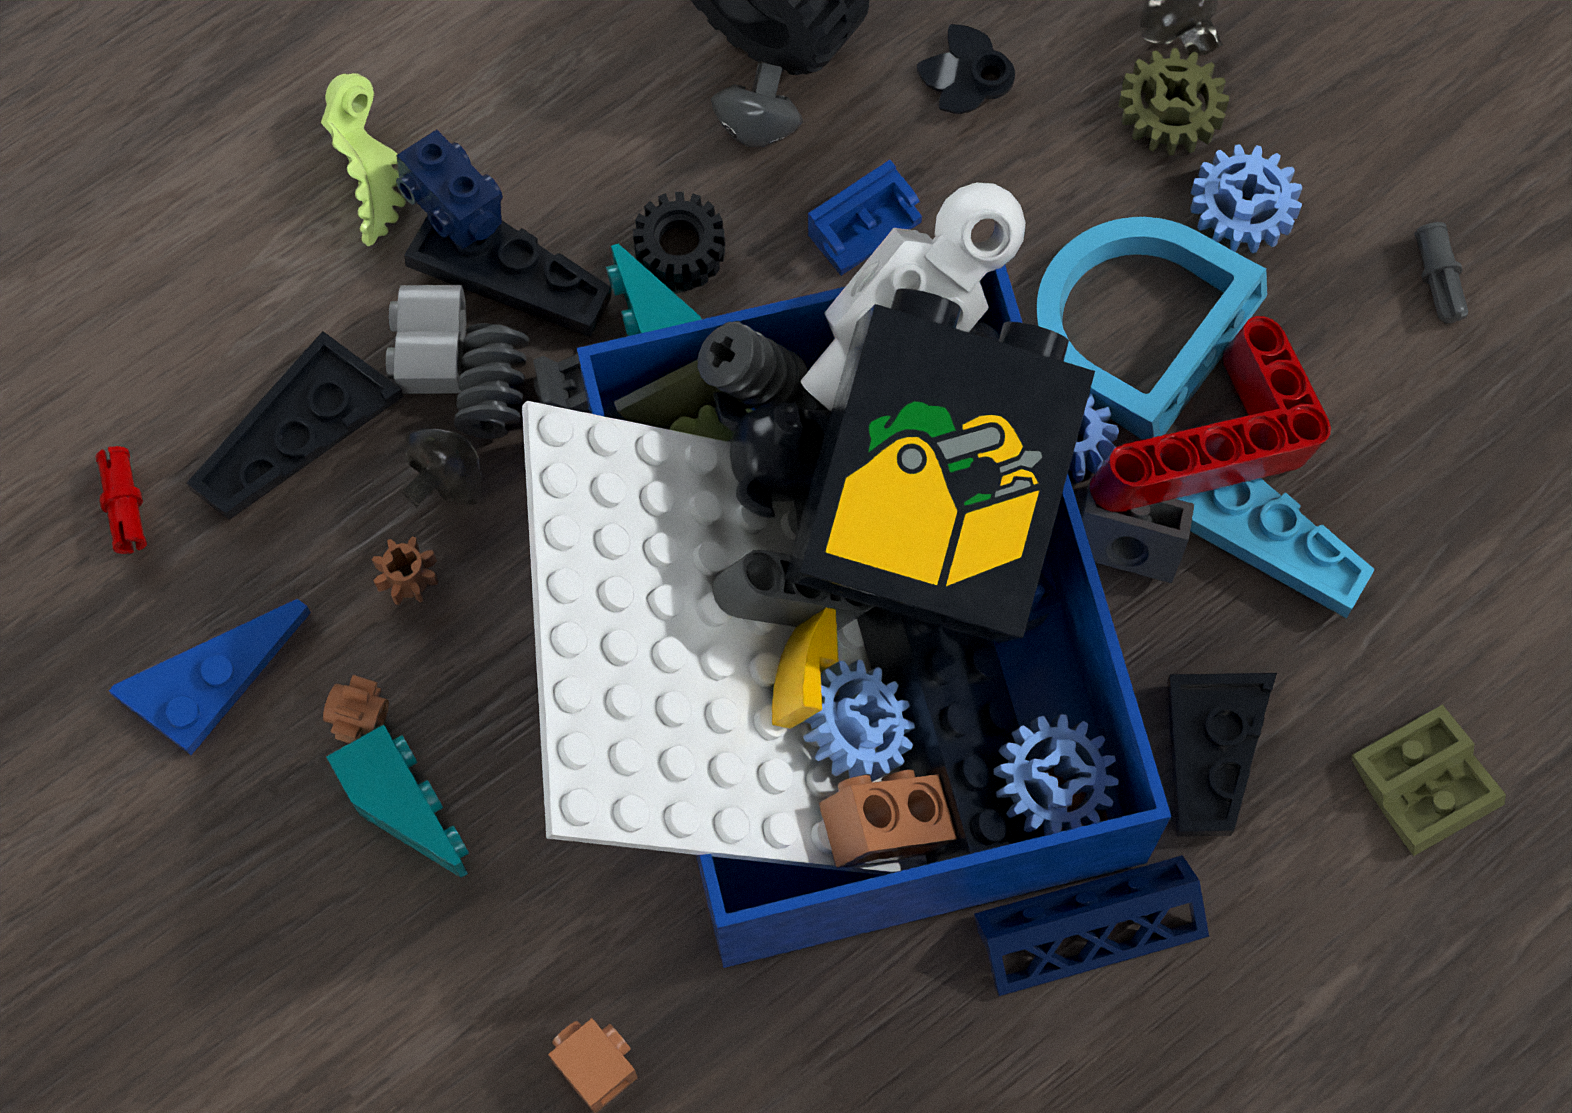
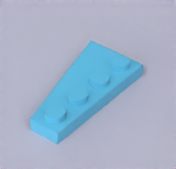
[1176,478,1375,618]

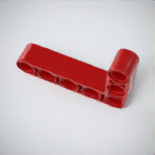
[1089,316,1331,512]

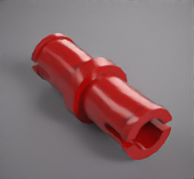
[95,446,147,554]

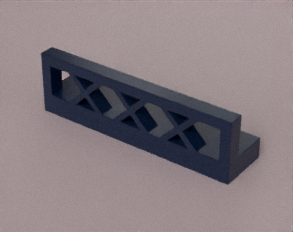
[974,855,1209,996]

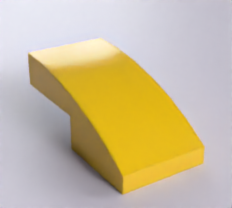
[772,607,839,729]

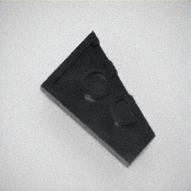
[1167,673,1277,837]

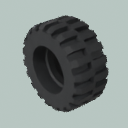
[691,0,869,75]

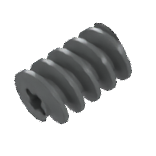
[697,321,808,409]
[454,323,529,439]

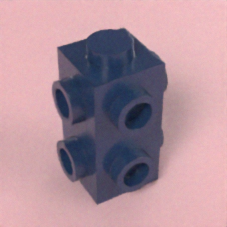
[396,129,503,250]

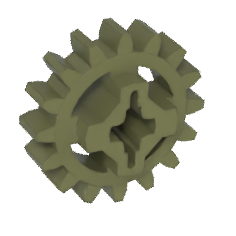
[1118,48,1229,155]

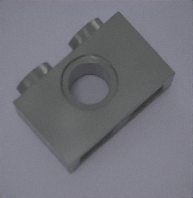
[1080,476,1194,583]

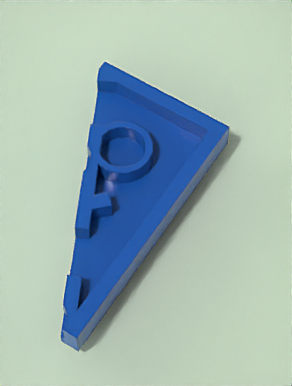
[109,599,311,755]

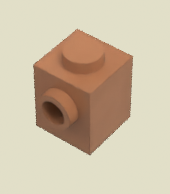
[548,1018,638,1113]

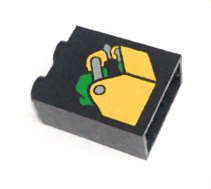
[784,288,1095,643]

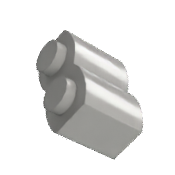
[386,285,467,394]

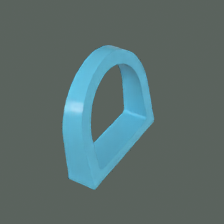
[1037,217,1267,440]

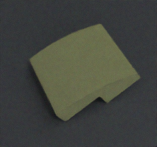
[614,359,754,430]
[1352,704,1506,856]

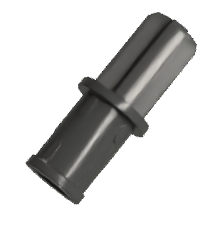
[1414,222,1468,324]

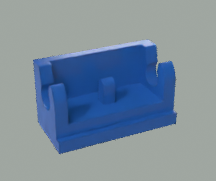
[808,160,922,276]

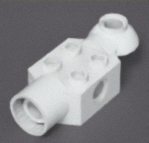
[800,182,1026,411]

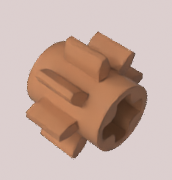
[372,536,439,605]
[323,675,389,743]

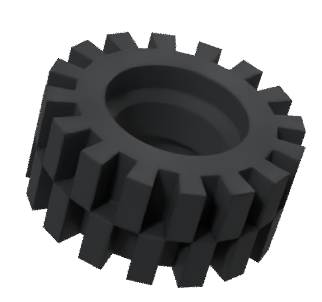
[633,192,725,291]

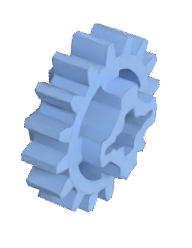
[1190,144,1302,253]
[803,660,915,782]
[993,714,1118,836]

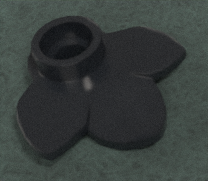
[917,24,1015,114]

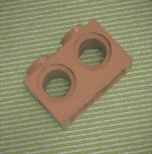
[819,770,957,868]

